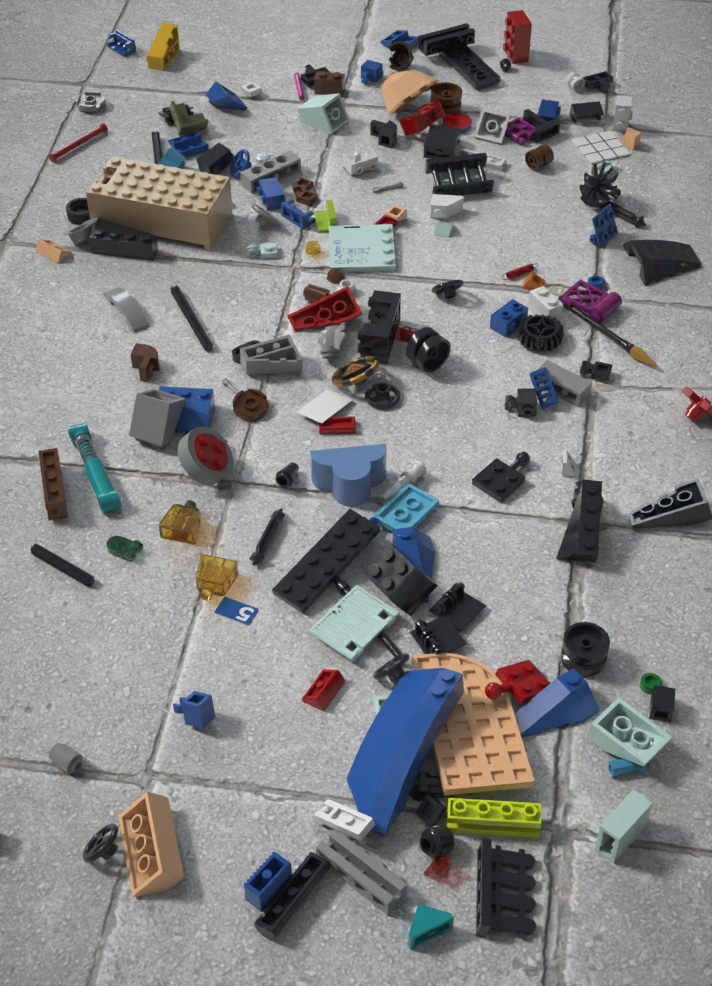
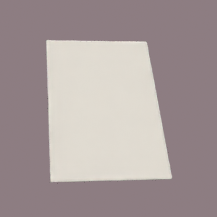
[297,389,352,423]

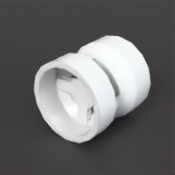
[566,72,585,92]

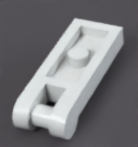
[312,799,375,841]

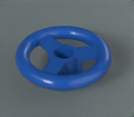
[230,149,252,178]

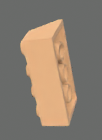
[118,791,184,897]

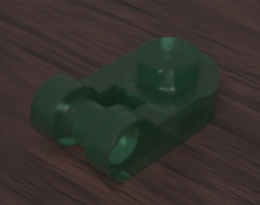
[106,536,143,562]

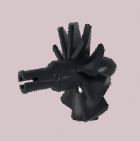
[580,162,621,208]

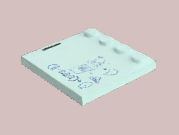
[329,224,396,272]

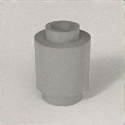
[49,743,83,774]

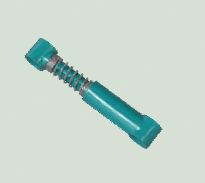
[68,422,121,513]

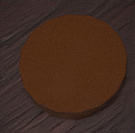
[233,389,269,421]

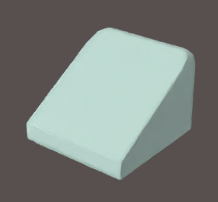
[434,221,455,237]

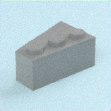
[240,334,303,375]

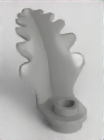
[318,322,346,359]

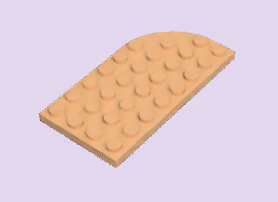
[411,653,535,796]

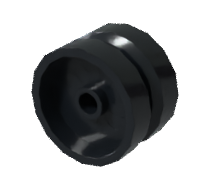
[406,327,451,373]
[560,622,610,677]

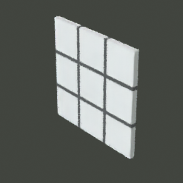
[572,131,630,164]

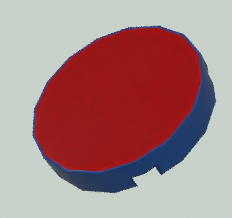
[443,113,472,133]

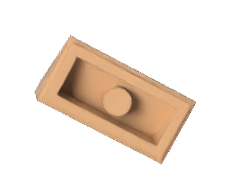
[36,240,72,263]

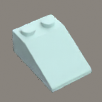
[588,697,672,767]

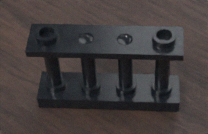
[425,153,494,196]

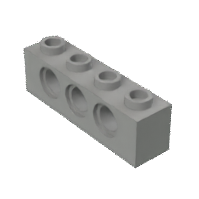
[240,151,301,194]

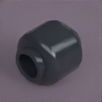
[420,824,455,858]

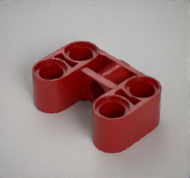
[399,101,445,135]

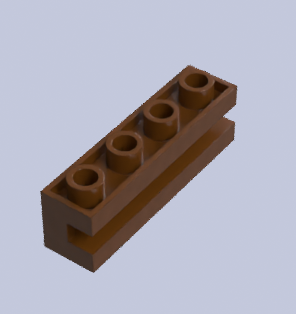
[38,448,68,521]

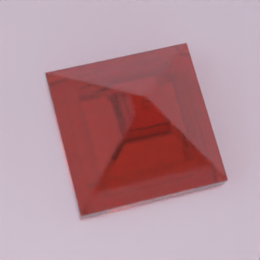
[423,856,452,878]

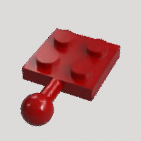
[485,660,550,704]

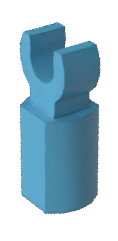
[608,759,650,777]

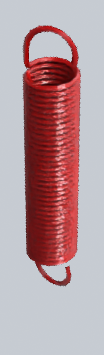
[502,263,538,280]

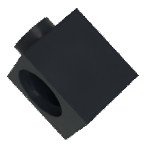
[649,685,676,722]

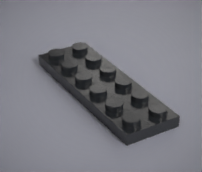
[439,45,500,89]
[272,509,381,614]

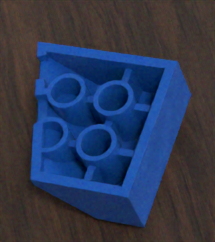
[159,386,215,435]

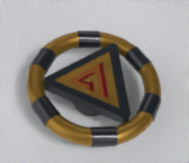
[331,356,380,387]

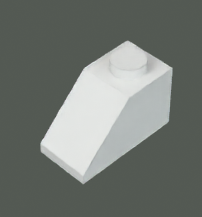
[430,194,464,219]

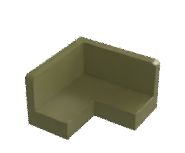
[169,101,209,135]

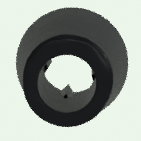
[276,462,299,488]

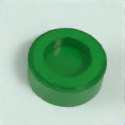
[640,673,662,695]

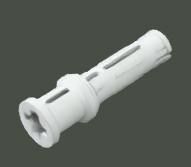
[379,460,427,505]

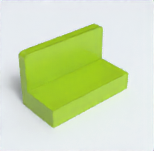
[314,200,337,233]

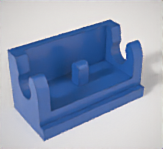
[107,29,136,57]
[281,199,315,229]

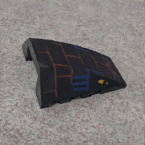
[623,239,702,286]

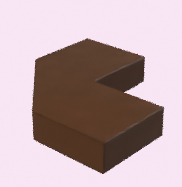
[292,177,318,207]

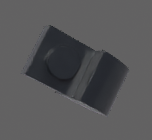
[370,120,397,149]

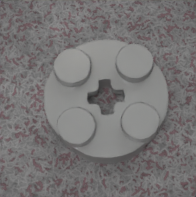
[76,91,105,113]

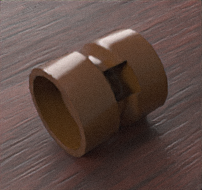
[525,144,554,170]

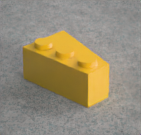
[146,22,180,71]

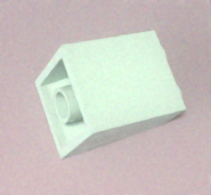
[297,93,350,134]

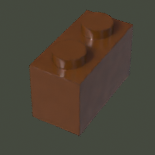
[314,71,345,97]

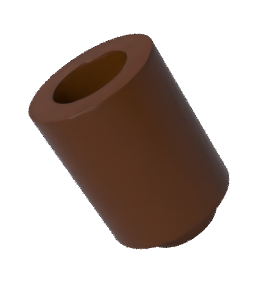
[303,284,330,303]

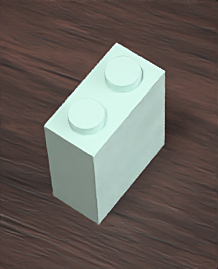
[595,789,652,864]

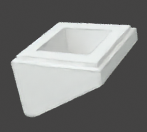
[561,450,576,477]

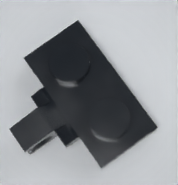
[300,64,330,87]
[582,71,613,93]

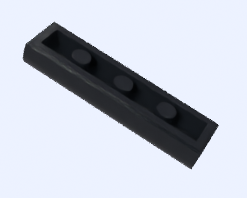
[254,852,331,940]

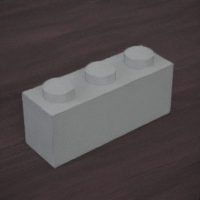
[537,360,592,407]

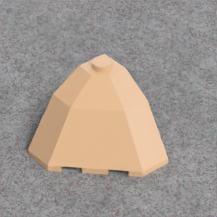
[382,70,439,115]

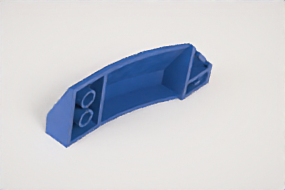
[347,668,464,837]

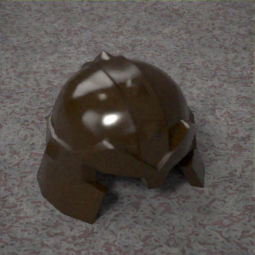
[388,42,414,71]

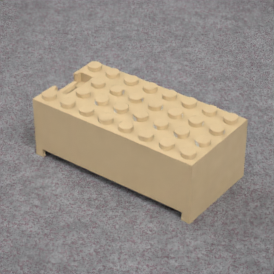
[86,156,233,251]

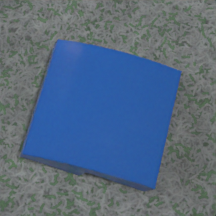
[381,30,418,49]
[168,132,209,157]

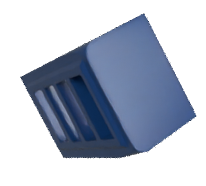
[530,367,559,409]

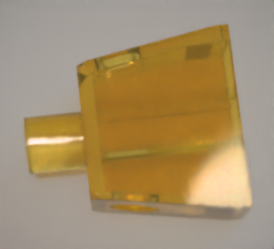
[196,554,239,601]

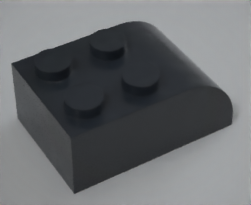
[363,542,438,616]

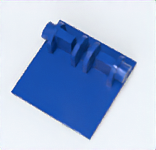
[589,204,618,248]

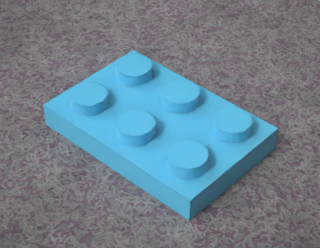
[373,483,439,532]

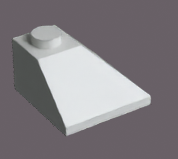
[474,108,511,144]

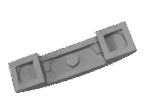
[104,287,149,332]

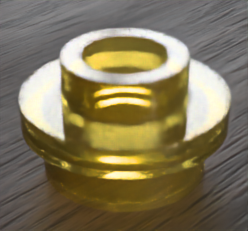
[305,241,321,256]

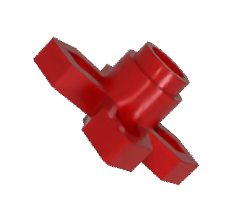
[682,386,712,423]

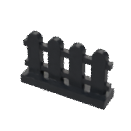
[476,838,536,939]

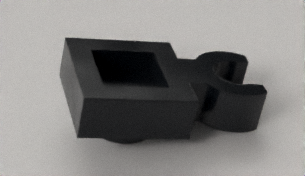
[580,361,613,381]

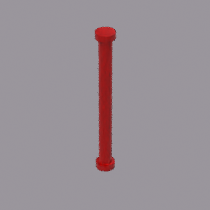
[48,123,108,163]

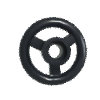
[431,280,464,299]
[365,383,401,409]
[373,653,410,683]
[82,824,119,863]

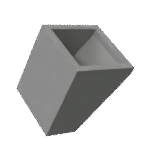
[129,389,186,447]

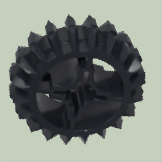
[517,314,564,353]

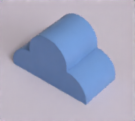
[310,444,387,507]

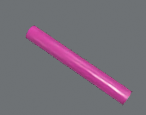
[294,72,304,100]

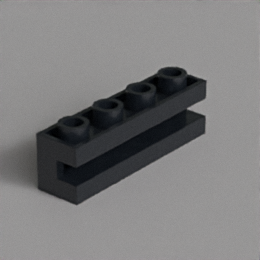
[418,23,475,56]

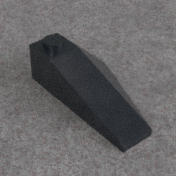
[628,478,712,528]

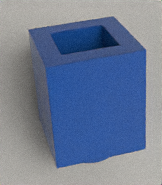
[361,59,384,84]
[173,691,215,729]

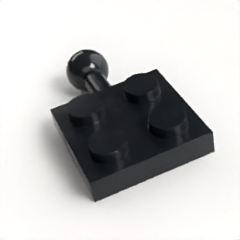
[472,452,530,503]

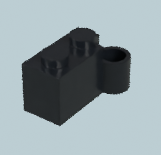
[196,143,234,175]

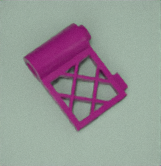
[561,279,622,323]

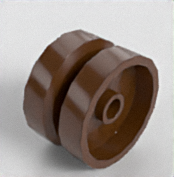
[430,82,463,117]

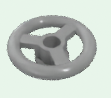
[252,205,280,227]

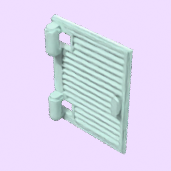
[309,585,399,662]

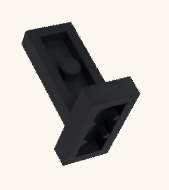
[523,109,561,143]

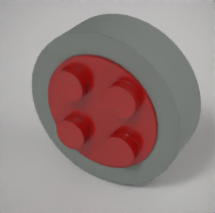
[178,427,234,485]

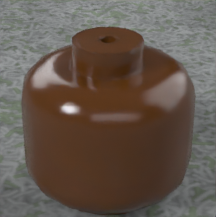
[326,269,344,284]

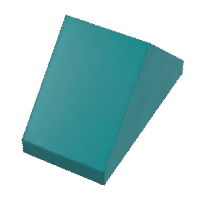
[408,904,454,950]

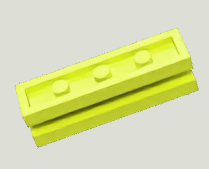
[447,798,541,838]

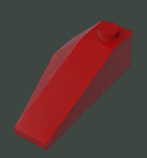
[287,286,362,331]

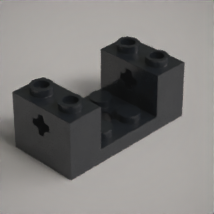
[357,290,401,364]

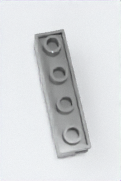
[316,829,407,916]

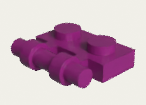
[505,117,535,144]

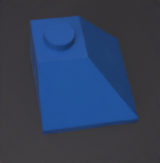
[206,81,248,110]

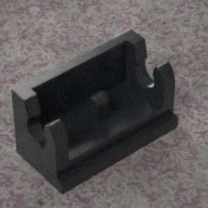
[569,101,604,123]

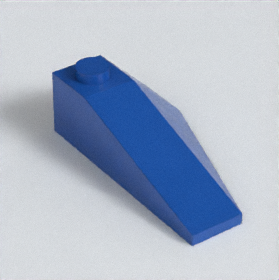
[392,527,435,603]
[514,668,599,738]

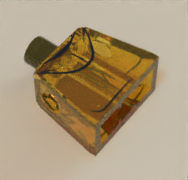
[159,500,201,545]

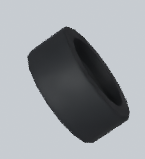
[66,198,90,225]

